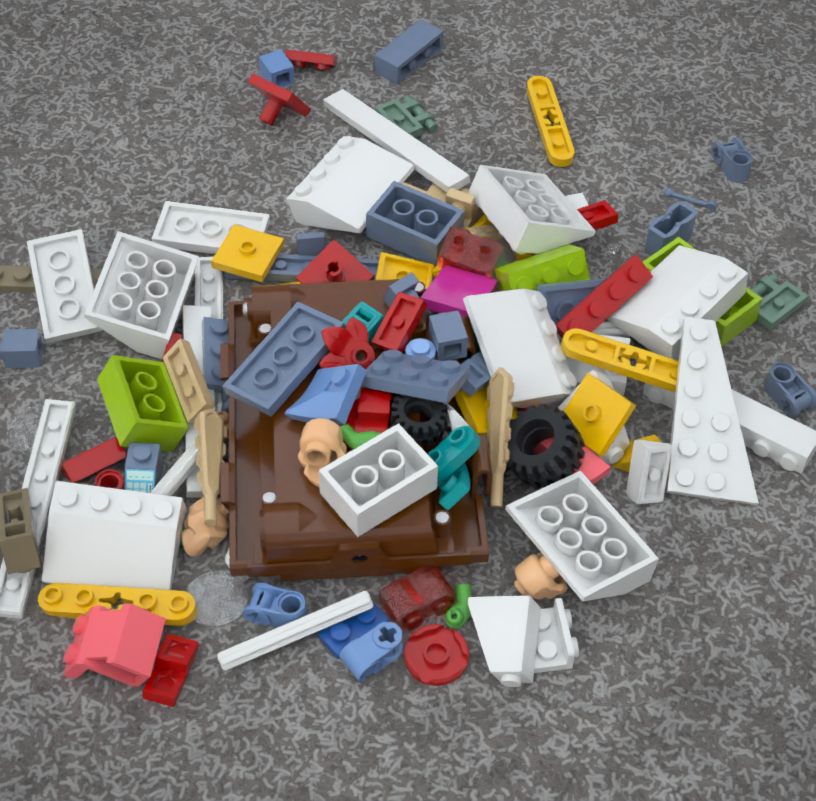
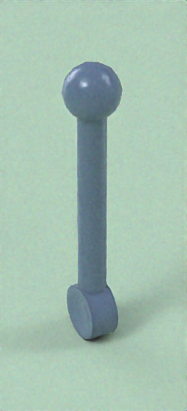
[664,188,717,211]

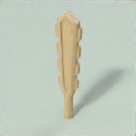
[487,367,514,508]
[194,408,227,527]

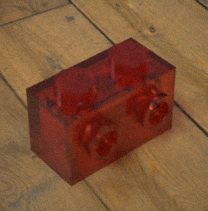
[437,226,503,278]

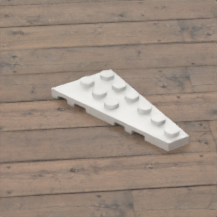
[665,316,759,505]

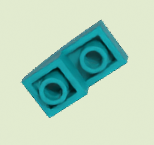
[437,462,470,510]

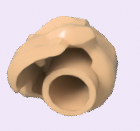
[298,418,346,487]
[181,496,229,557]
[514,553,568,599]

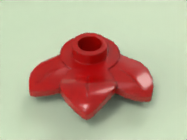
[319,317,375,369]

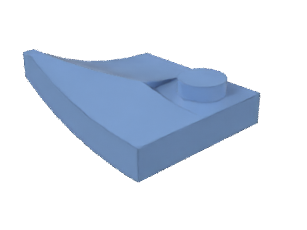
[285,364,367,425]

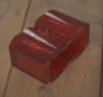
[379,565,455,631]

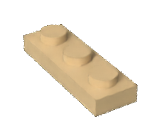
[163,338,215,424]

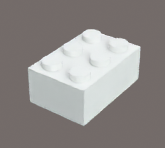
[319,423,438,537]

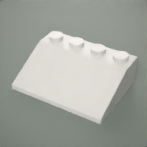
[287,136,415,233]
[468,165,596,254]
[84,231,199,359]
[607,245,748,360]
[463,288,577,408]
[505,470,659,601]
[42,481,186,590]

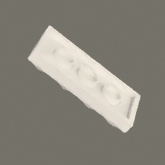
[152,201,270,254]
[27,229,103,344]

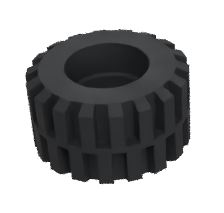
[507,404,585,489]

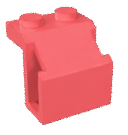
[63,604,166,687]

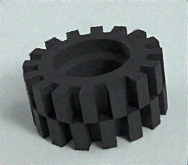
[389,395,448,447]

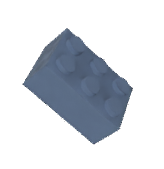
[366,181,464,267]

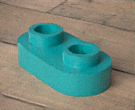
[428,426,480,481]

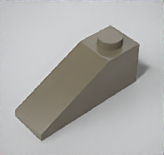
[0,488,41,574]

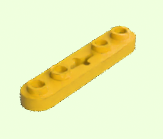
[527,76,575,167]
[561,328,679,393]
[38,583,198,626]

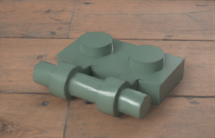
[375,96,438,138]
[750,274,808,330]

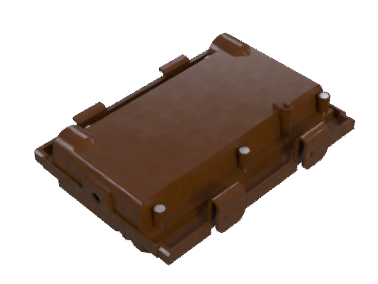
[220,279,492,582]

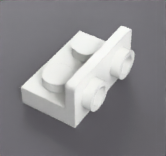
[534,598,579,673]

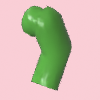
[340,424,381,450]
[445,584,472,628]

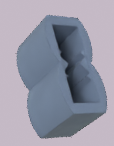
[644,201,697,255]

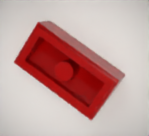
[61,437,127,483]

